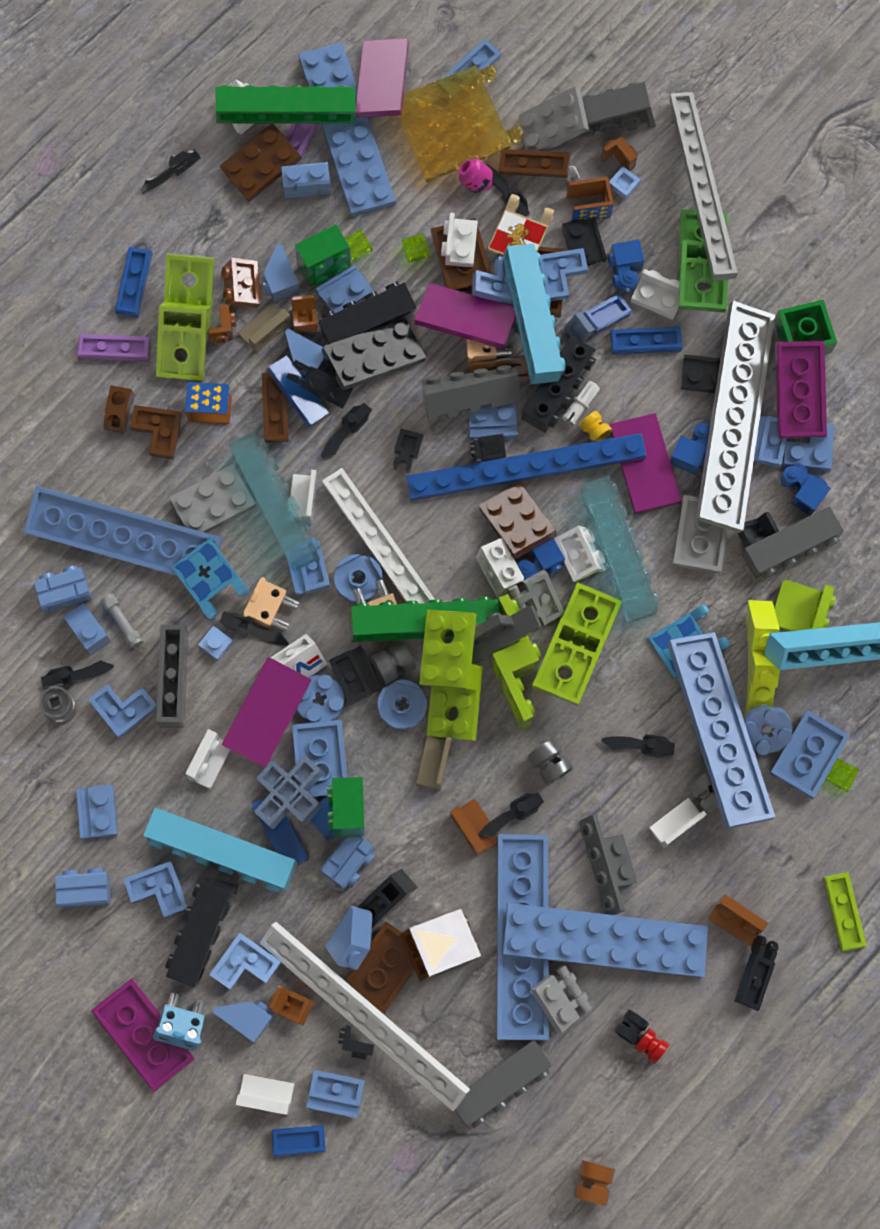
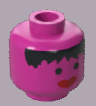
[458,158,493,194]

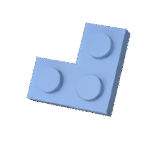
[209,932,281,990]

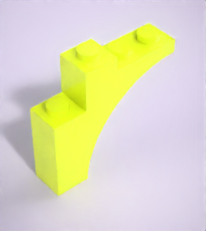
[745,600,780,716]

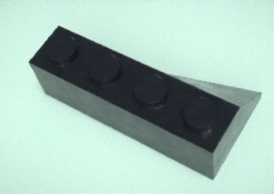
[165,878,239,988]

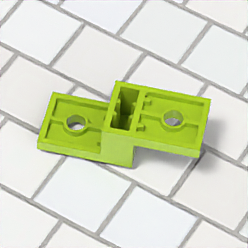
[156,253,215,381]
[532,582,622,706]
[491,594,541,731]
[419,610,483,741]

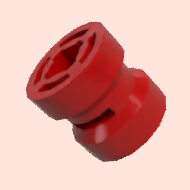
[634,1028,670,1064]

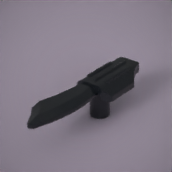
[141,149,201,193]
[486,164,530,217]
[321,403,372,458]
[219,611,289,646]
[41,660,114,689]
[601,734,675,758]
[479,792,544,837]

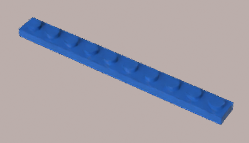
[406,433,647,501]

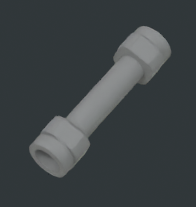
[100,593,144,649]

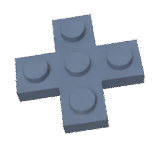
[254,756,324,829]

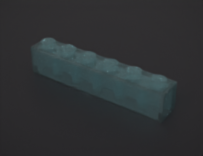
[229,432,321,571]
[580,476,660,623]

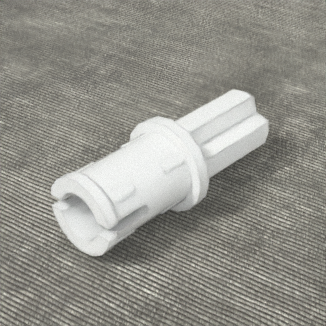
[562,381,600,426]

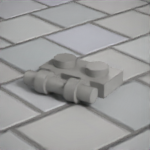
[508,570,564,625]
[531,965,592,1033]

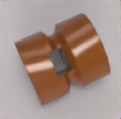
[574,1160,615,1206]

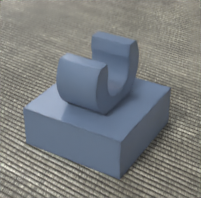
[564,312,595,343]

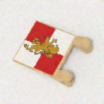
[488,194,554,256]

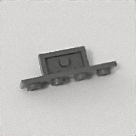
[472,605,541,664]
[579,814,637,915]

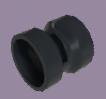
[614,1009,649,1046]

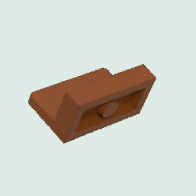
[450,799,498,857]

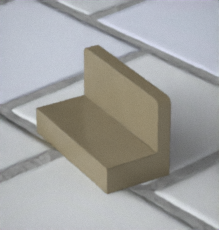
[238,304,291,353]
[416,736,452,791]

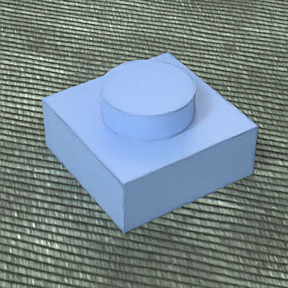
[609,166,641,200]
[198,626,233,661]

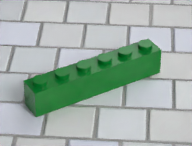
[215,85,356,124]
[349,597,499,642]

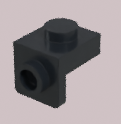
[470,433,507,462]
[737,512,779,548]
[338,1023,375,1060]

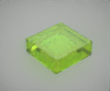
[345,229,373,262]
[402,233,430,263]
[825,758,859,792]

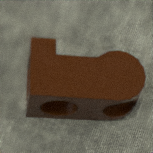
[103,385,135,434]

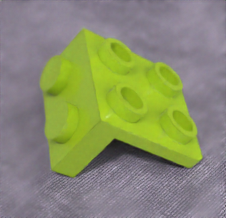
[774,580,836,631]

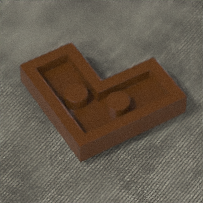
[130,405,182,460]

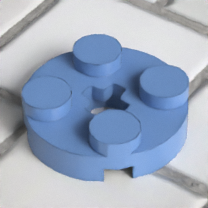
[334,554,383,604]
[297,675,345,723]
[378,680,427,730]
[744,705,792,755]

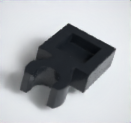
[393,428,424,473]

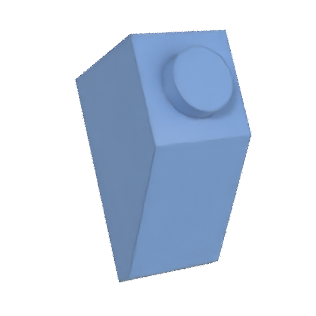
[262,243,300,303]
[285,329,327,378]
[63,603,111,656]
[325,906,372,970]
[212,1001,273,1043]

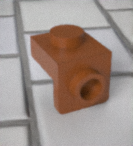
[601,137,637,171]
[291,295,318,333]
[208,305,236,344]
[268,986,315,1026]

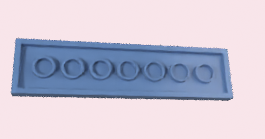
[299,42,396,217]
[24,486,223,576]
[667,632,775,829]
[497,834,549,1041]
[502,903,708,978]

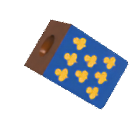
[566,176,614,222]
[185,382,232,424]

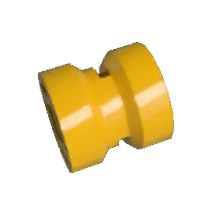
[579,411,612,442]

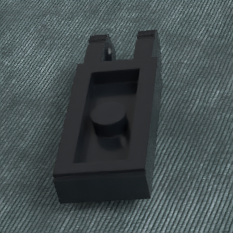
[286,359,353,409]
[734,935,779,1011]

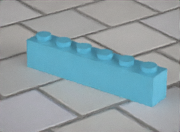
[503,244,565,384]
[764,622,880,670]
[143,808,297,893]

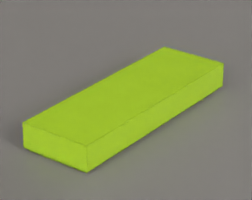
[823,872,867,952]

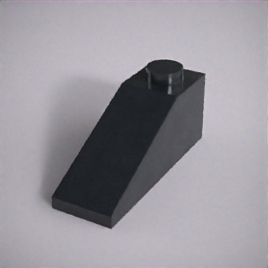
[357,869,418,930]

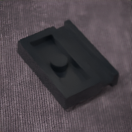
[562,216,607,266]
[681,355,721,393]
[329,645,382,705]

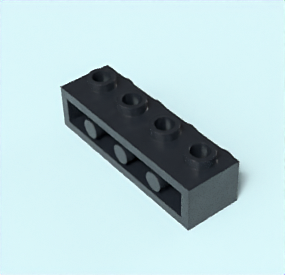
[318,281,417,345]
[521,335,597,433]

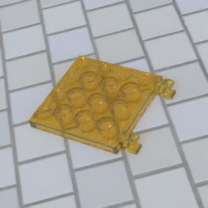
[397,65,523,183]

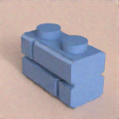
[282,162,331,199]
[34,566,92,613]
[320,837,376,890]
[55,868,111,909]

